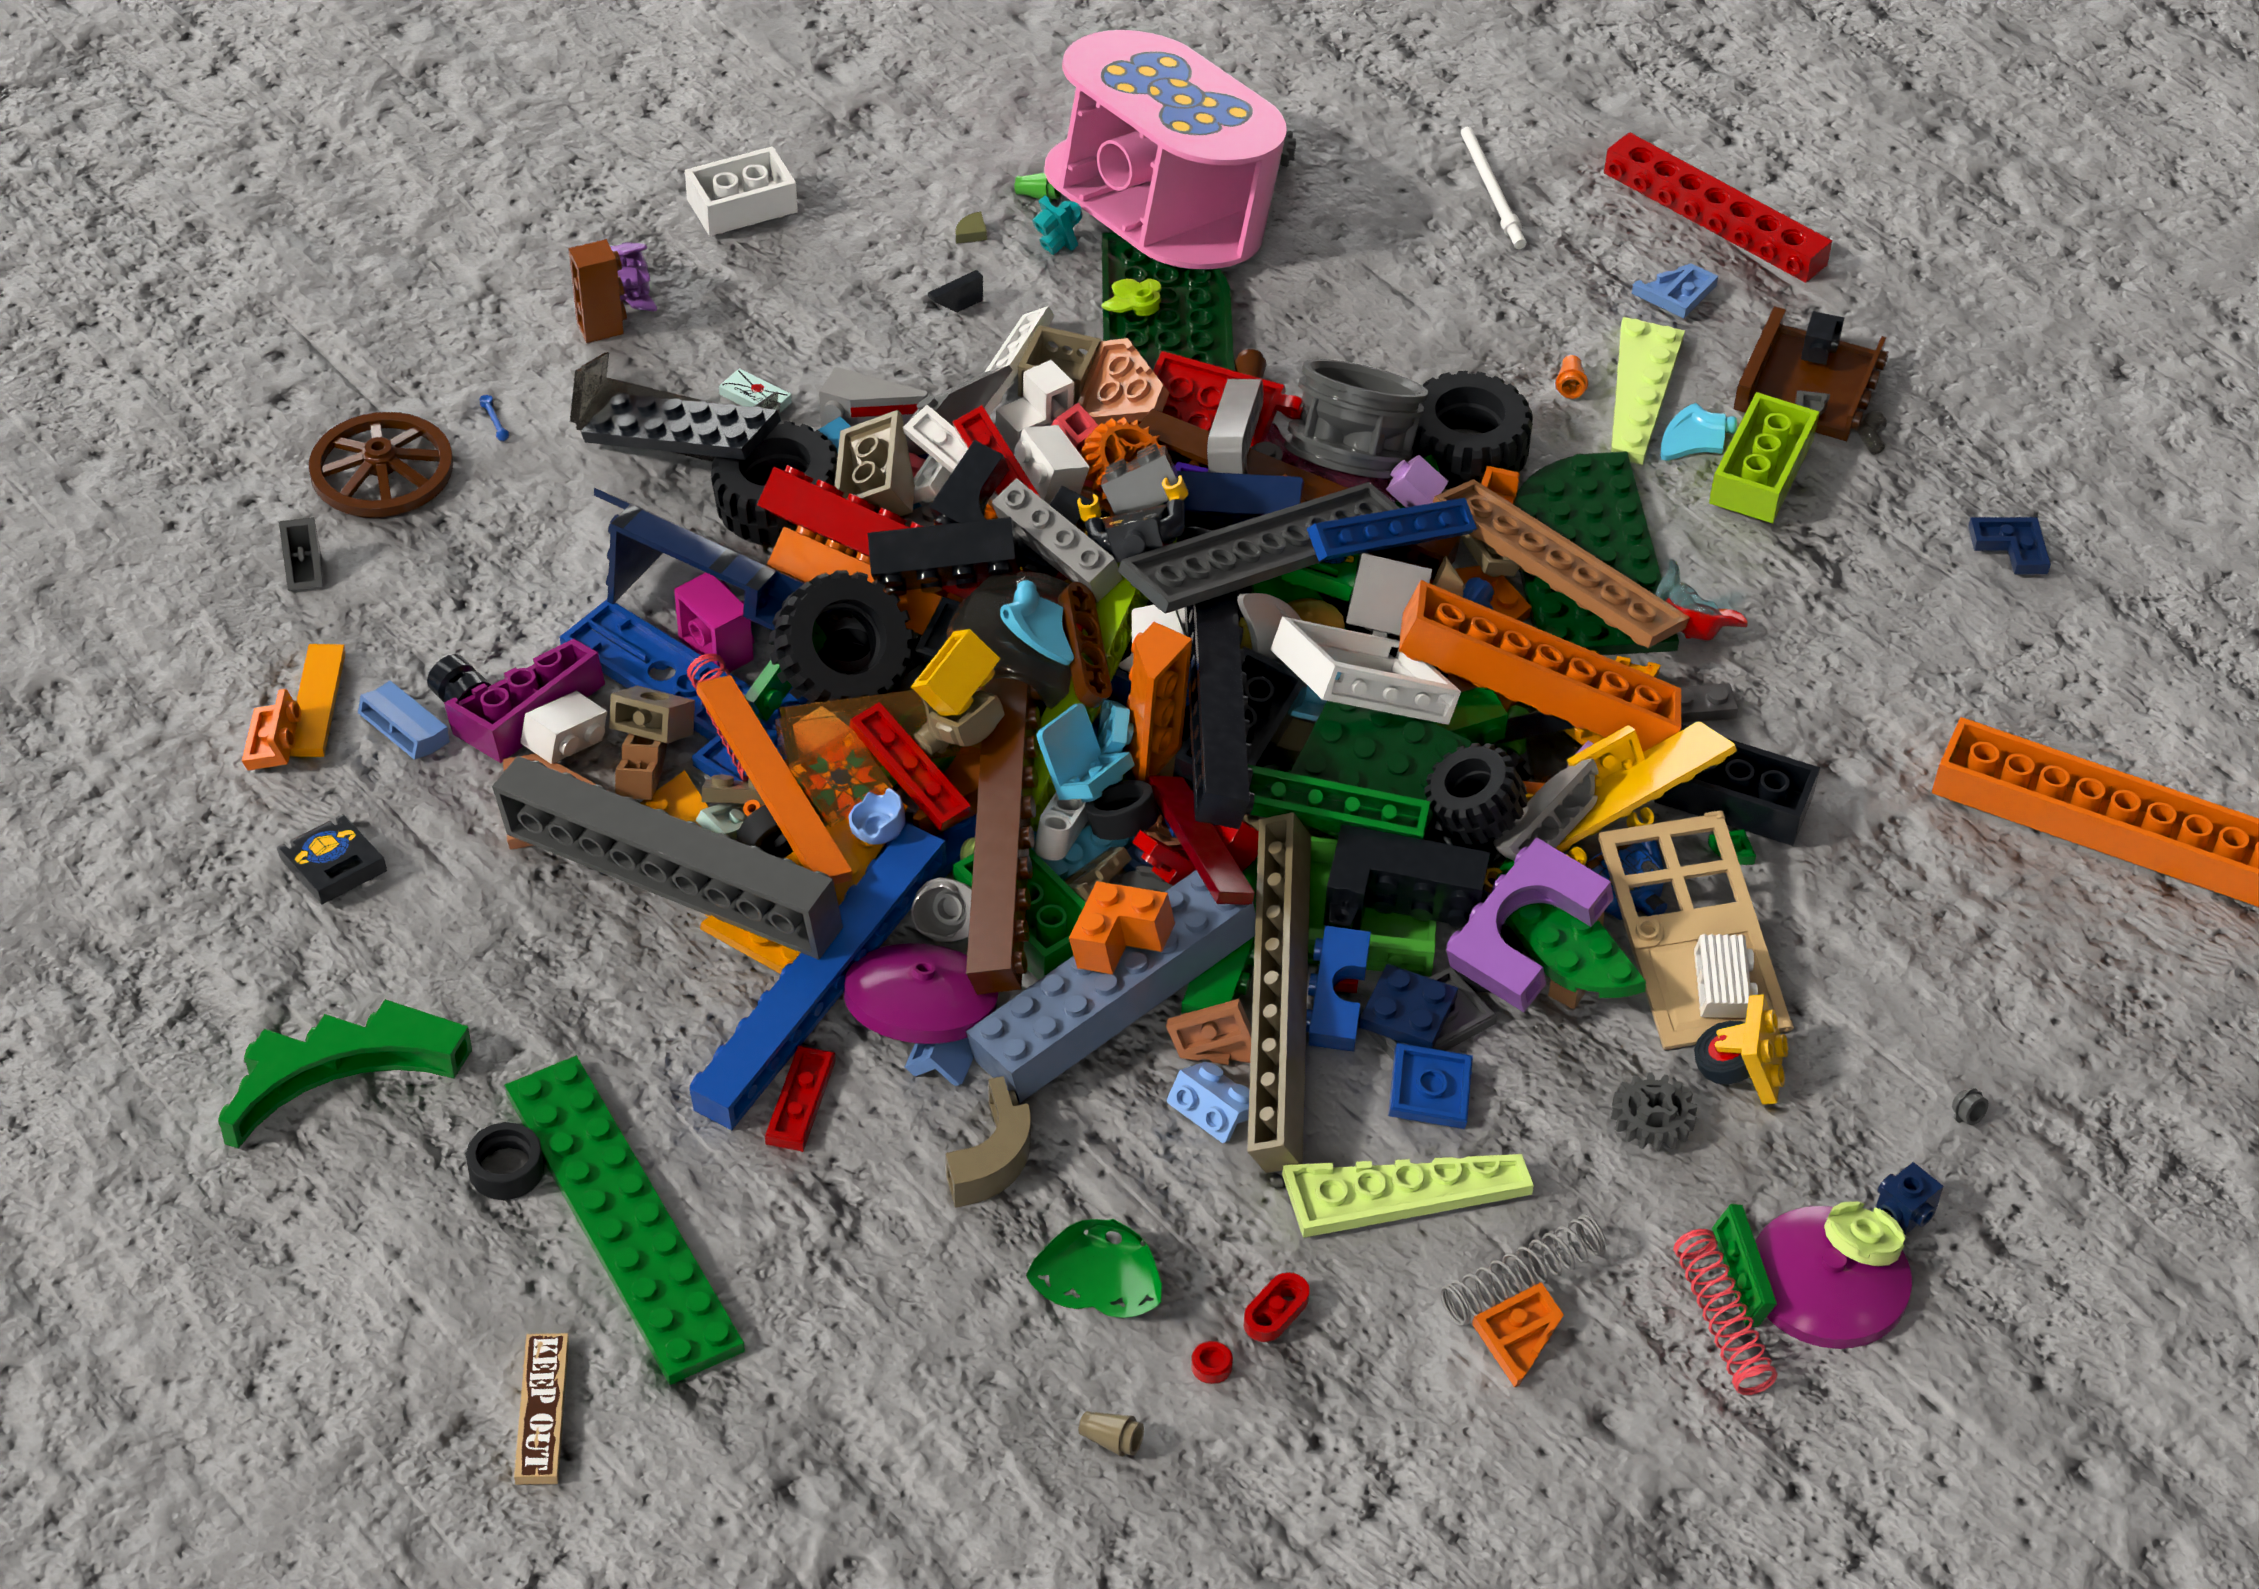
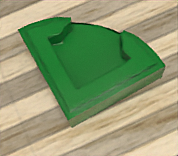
[1708,829,1756,865]

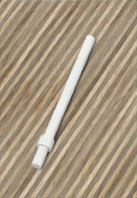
[1461,127,1527,249]

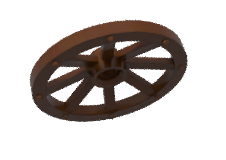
[309,412,453,517]

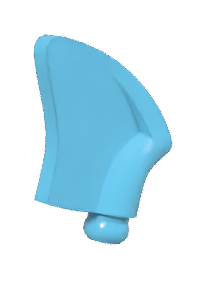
[1660,403,1737,461]
[1000,580,1074,665]

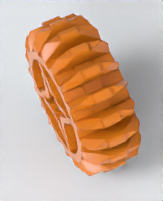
[1080,417,1172,500]

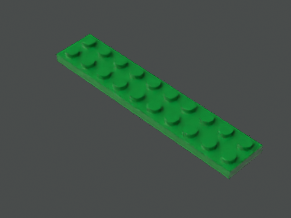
[505,1055,745,1385]

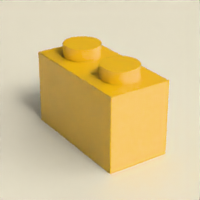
[911,629,1001,717]

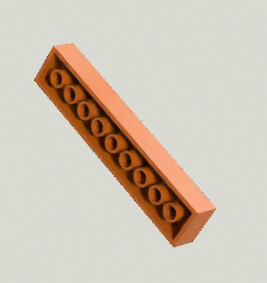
[1931,717,2259,907]

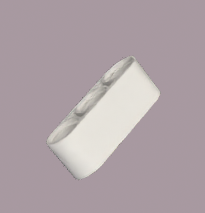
[1034,793,1089,860]

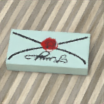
[719,368,792,413]

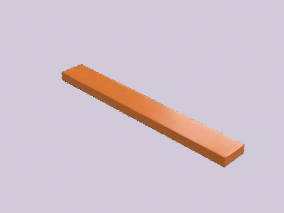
[697,675,853,885]

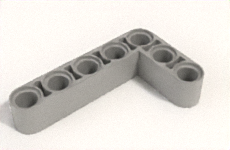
[1207,379,1263,528]

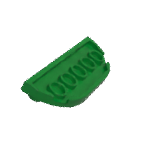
[1496,858,1646,998]

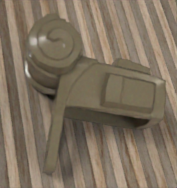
[913,678,1005,758]

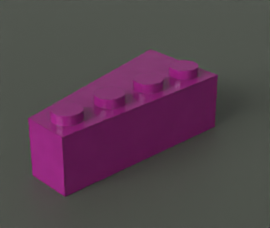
[444,639,605,763]

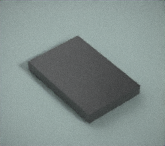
[1359,966,1497,1060]

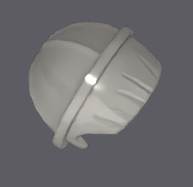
[911,877,972,942]

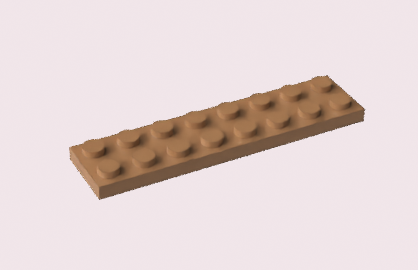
[1433,479,1690,648]

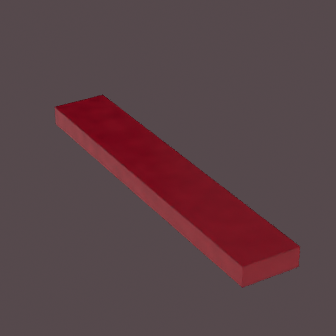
[1147,776,1255,905]

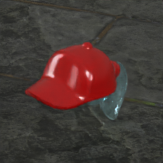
[1655,559,1748,641]

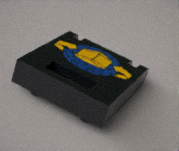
[277,814,387,905]

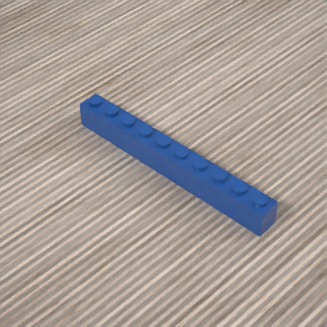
[689,823,947,1130]

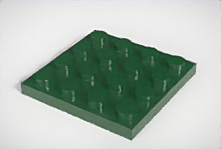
[1290,679,1472,839]

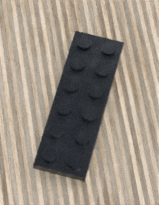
[580,393,781,460]

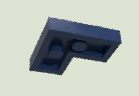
[1968,517,2051,574]

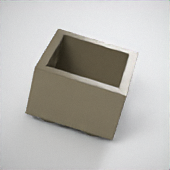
[1018,325,1101,406]

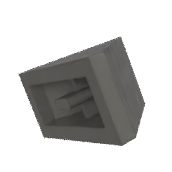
[279,517,323,591]

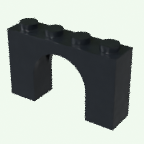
[929,440,1092,583]

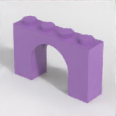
[1446,837,1613,1012]

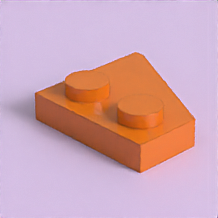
[1472,1282,1564,1388]

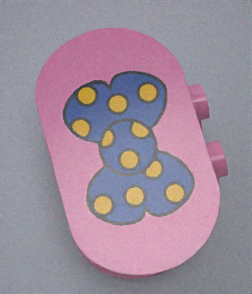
[1044,30,1287,269]

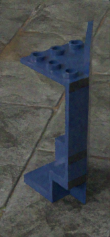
[594,488,835,630]

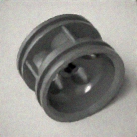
[1284,359,1429,479]

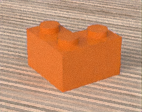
[1069,881,1175,975]

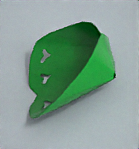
[1026,1219,1162,1318]

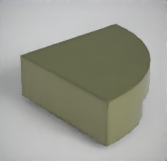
[955,211,987,243]

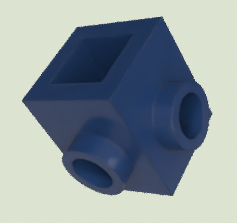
[1876,1162,1944,1235]

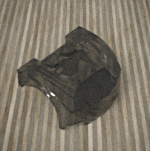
[947,572,1072,709]

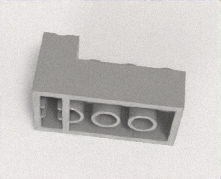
[1345,553,1432,638]

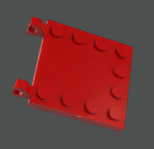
[1129,351,1303,448]

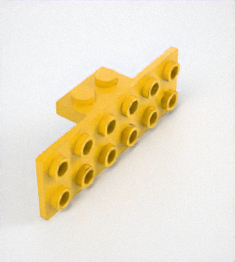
[1555,722,1737,852]

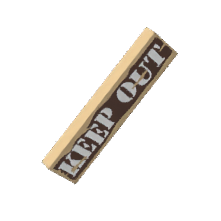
[514,1333,569,1485]

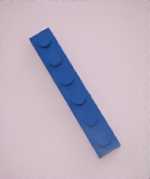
[1307,498,1477,561]

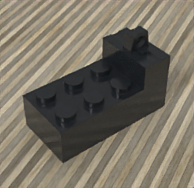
[1323,824,1490,930]

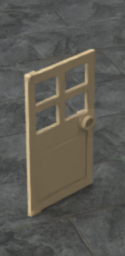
[1598,811,1794,1050]

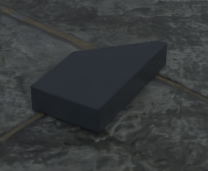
[928,270,983,312]

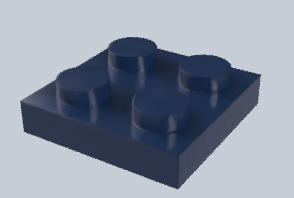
[1359,964,1458,1049]

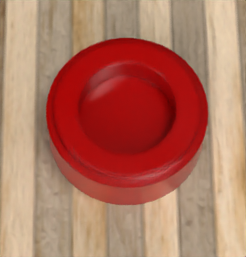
[1191,1341,1233,1384]

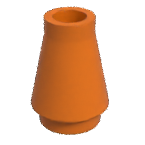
[1555,355,1588,399]

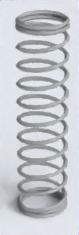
[1441,1215,1606,1326]

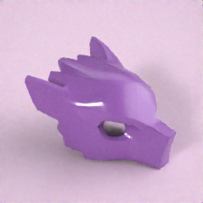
[610,242,657,311]

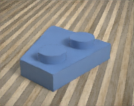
[1631,263,1718,318]

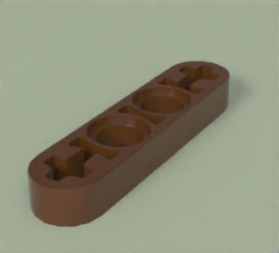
[1058,582,1112,708]

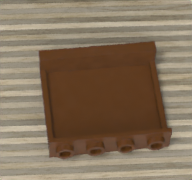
[1733,306,1889,442]

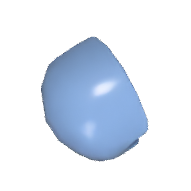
[848,788,905,845]

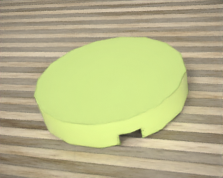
[1824,1201,1905,1266]

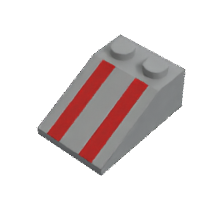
[819,367,928,428]

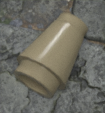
[1079,1411,1144,1457]

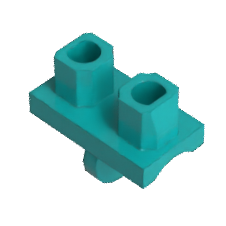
[1032,195,1083,255]

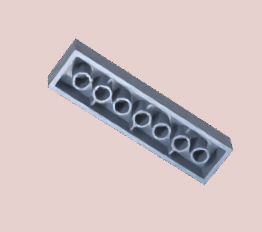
[966,870,1256,1103]

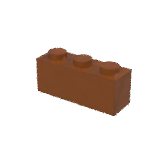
[568,239,627,343]

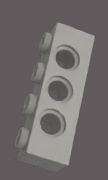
[991,478,1123,603]

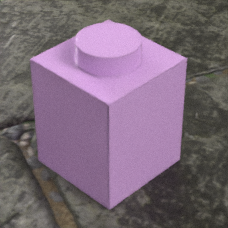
[1386,455,1449,507]

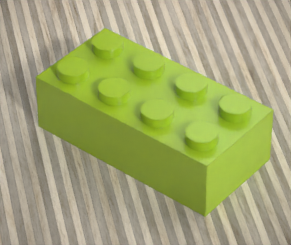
[1709,392,1820,524]

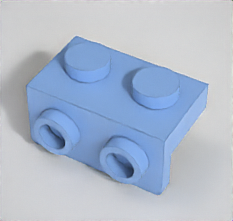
[1167,1061,1249,1143]

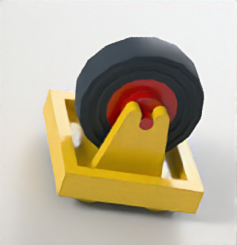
[1694,994,1788,1104]

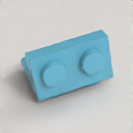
[1037,703,1135,802]

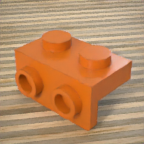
[242,689,301,771]

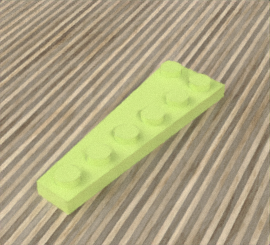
[1611,317,1685,465]
[1282,1154,1534,1238]

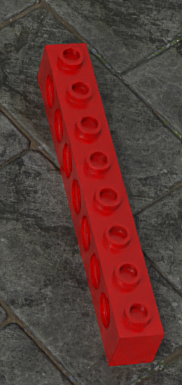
[1604,132,1832,283]

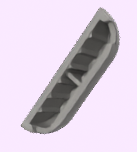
[1493,758,1599,861]

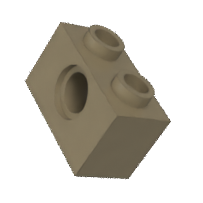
[609,685,695,743]

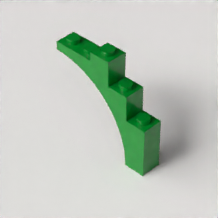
[218,999,472,1149]

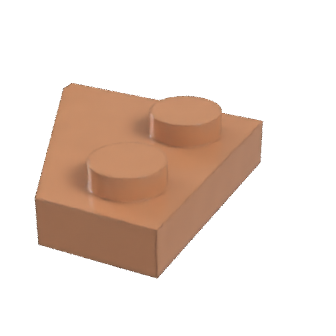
[1166,999,1252,1065]

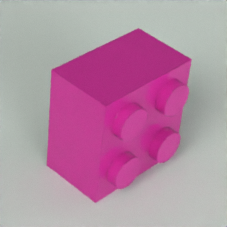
[674,573,754,672]

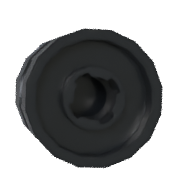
[427,654,491,702]

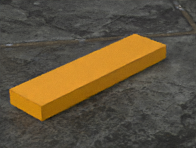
[290,644,346,757]

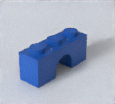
[1306,926,1371,1052]

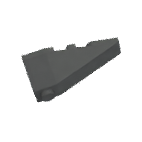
[906,365,1013,456]

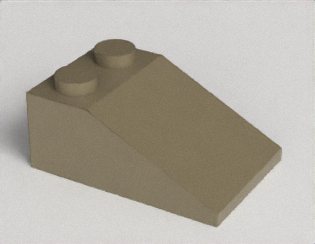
[834,410,915,516]

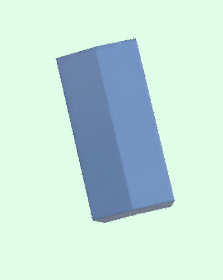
[358,680,450,760]

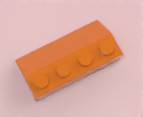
[1126,622,1192,783]

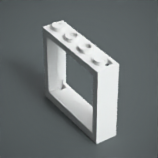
[1270,616,1461,725]

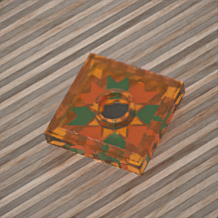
[789,728,893,827]

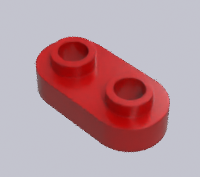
[1243,1272,1310,1342]

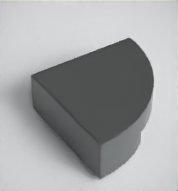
[1795,390,1830,416]

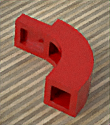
[1132,820,1259,886]

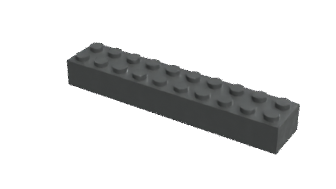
[492,756,843,960]

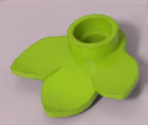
[1101,279,1162,316]

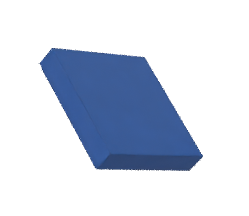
[1388,1043,1473,1129]

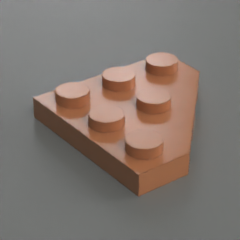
[1078,338,1169,425]

